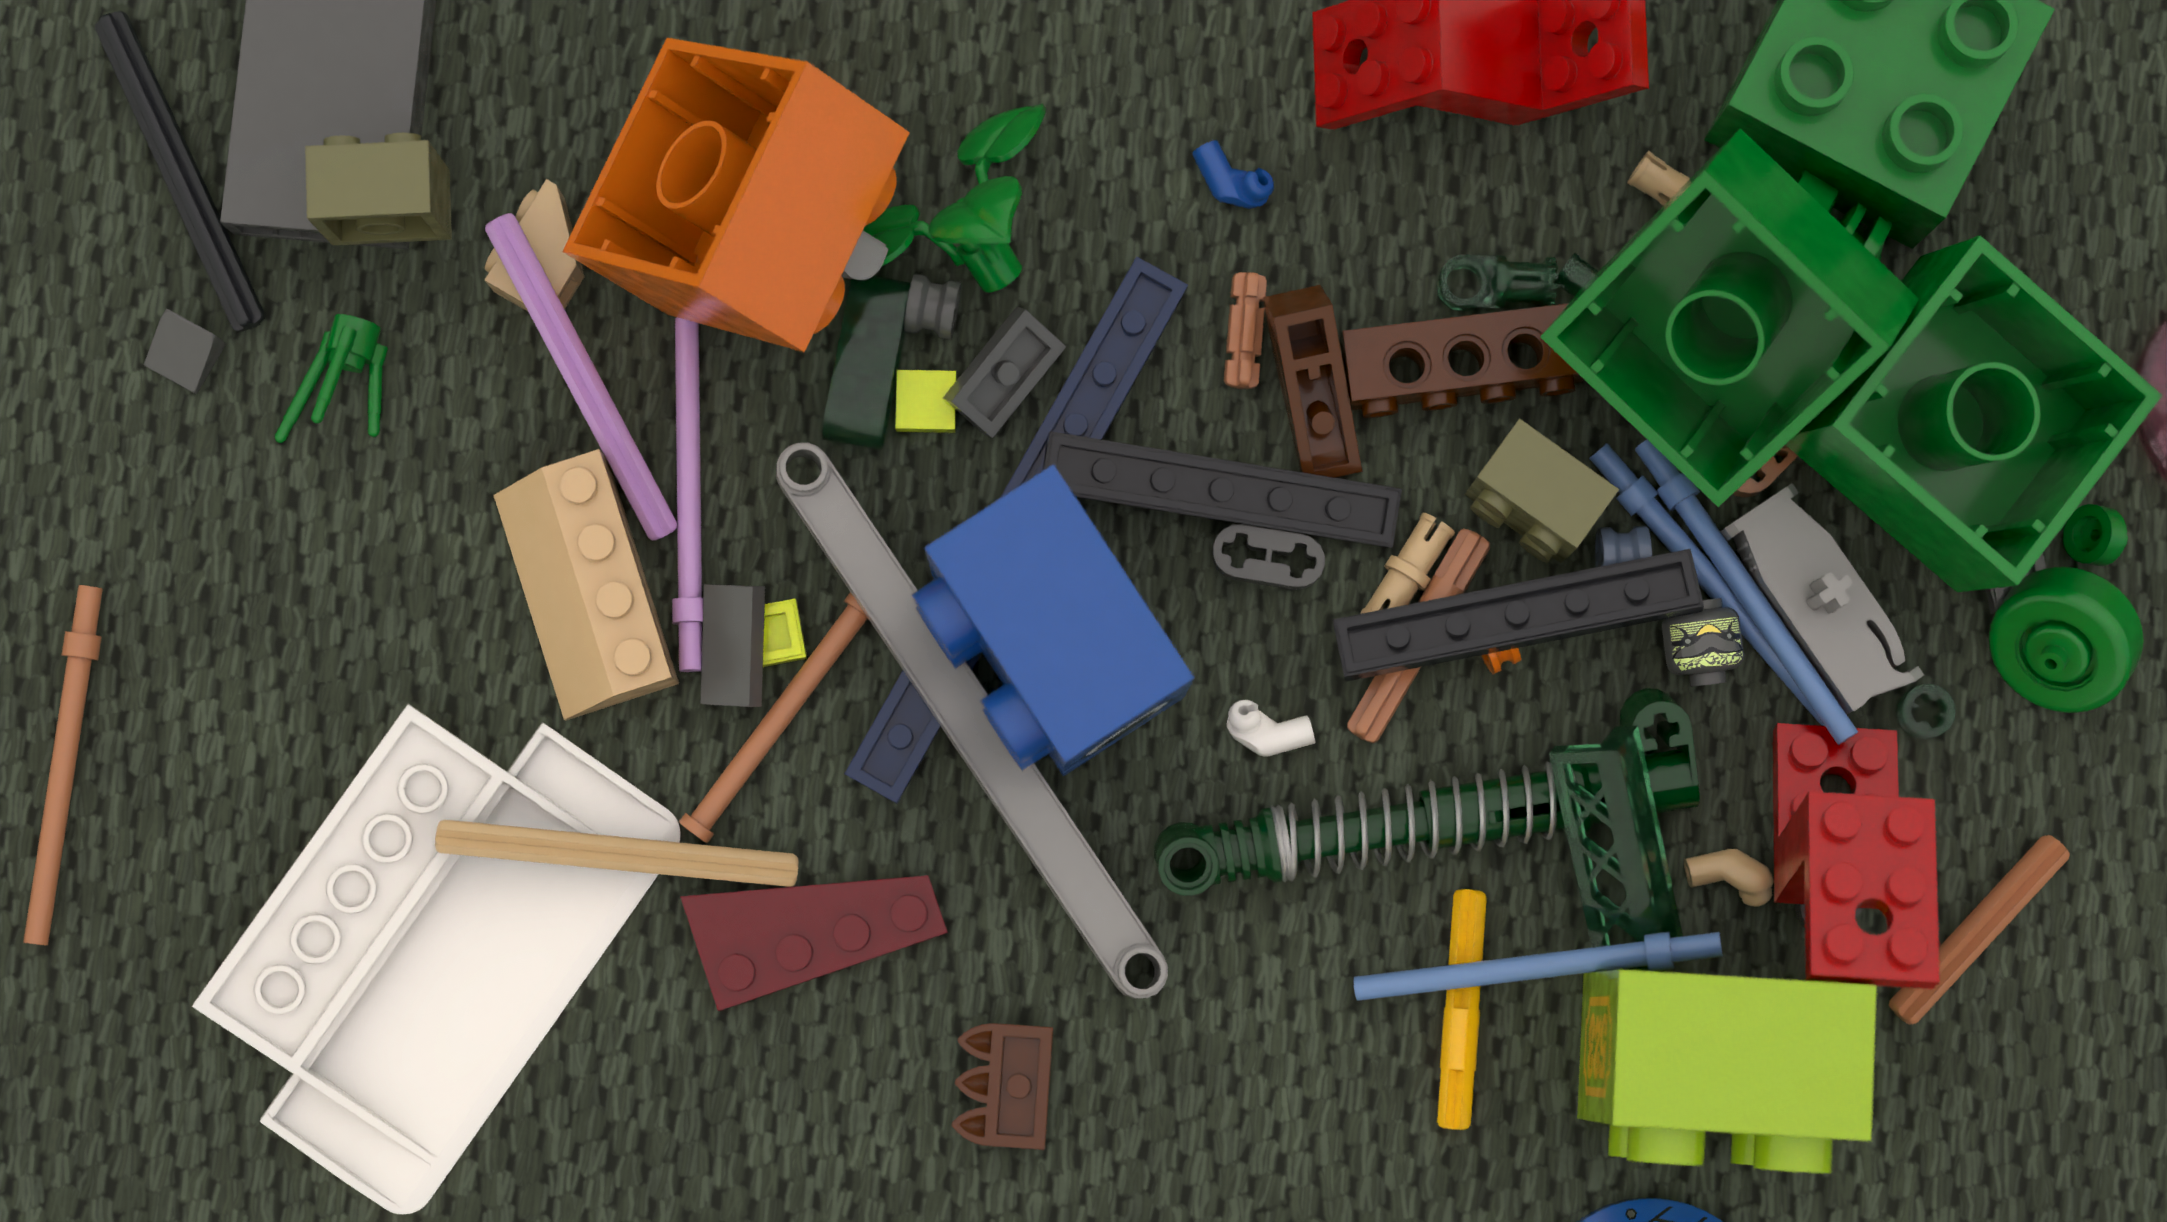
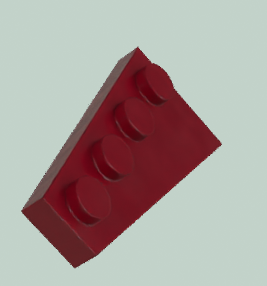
[680,875,948,1011]

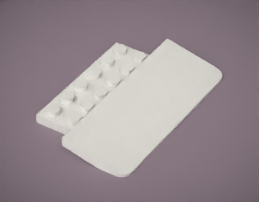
[192,704,681,1214]

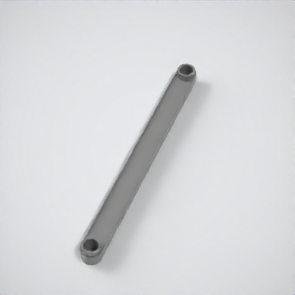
[776,443,1168,999]

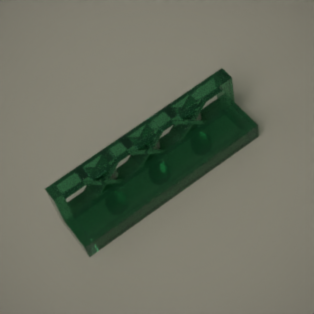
[1549,725,1683,972]

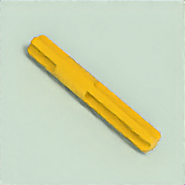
[1437,889,1487,1130]

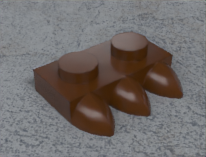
[952,1023,1054,1150]

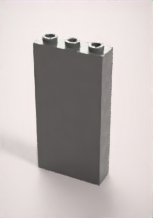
[220,0,436,250]

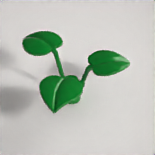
[863,103,1046,293]

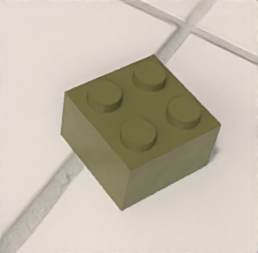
[305,133,452,245]
[1464,418,1619,563]

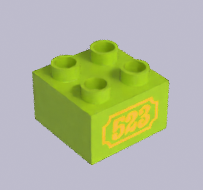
[1577,970,1877,1173]

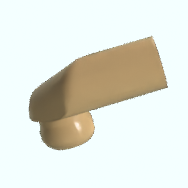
[1684,849,1774,907]

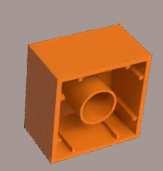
[562,38,910,352]

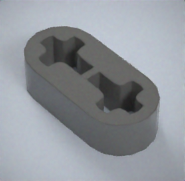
[1212,524,1325,590]

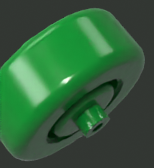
[1989,567,2144,713]

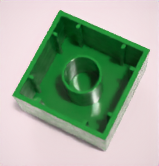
[1704,0,2055,249]
[1540,128,1919,507]
[1786,235,2163,592]

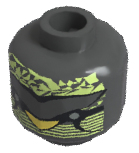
[1662,598,1744,687]

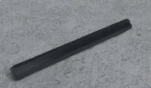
[95,11,265,332]

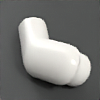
[1227,700,1315,757]

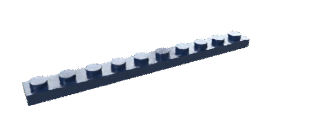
[844,256,1188,805]

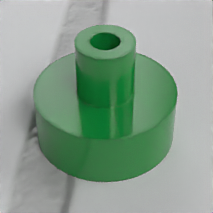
[2063,504,2128,566]

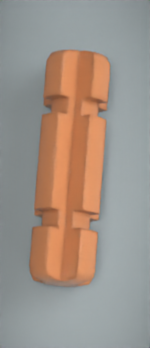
[1224,272,1267,389]

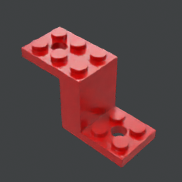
[1312,0,1649,129]
[1773,723,1940,989]

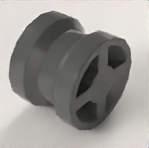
[904,273,962,340]

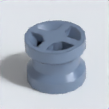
[1595,526,1652,567]

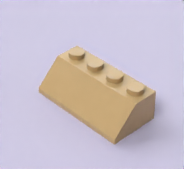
[494,449,679,721]

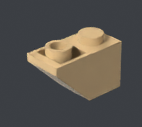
[485,179,584,312]

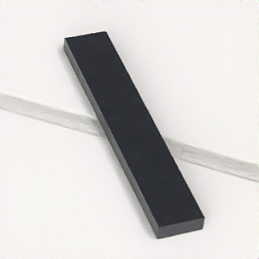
[1042,431,1402,548]
[1333,549,1704,682]

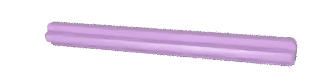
[485,213,677,541]

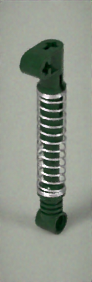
[1154,688,1700,896]

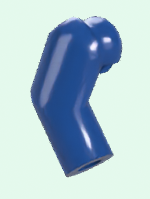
[1192,140,1274,209]

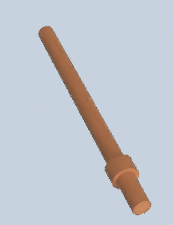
[23,585,103,945]

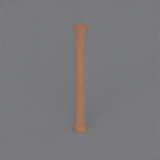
[678,592,870,843]

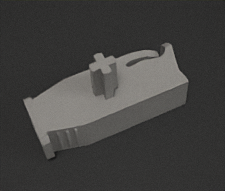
[1720,483,1924,714]

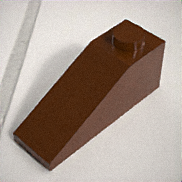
[1263,285,1362,478]

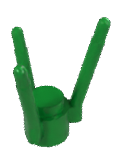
[275,314,388,443]

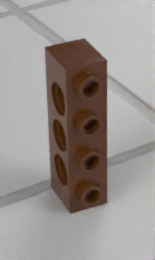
[1339,303,1584,418]

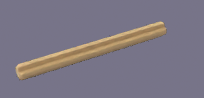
[435,820,799,887]

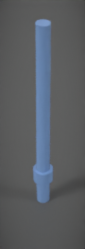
[1635,440,1858,745]
[1589,443,1824,726]
[1354,932,1723,1001]

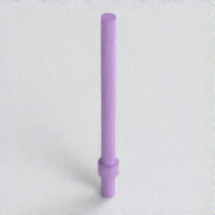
[672,317,703,672]

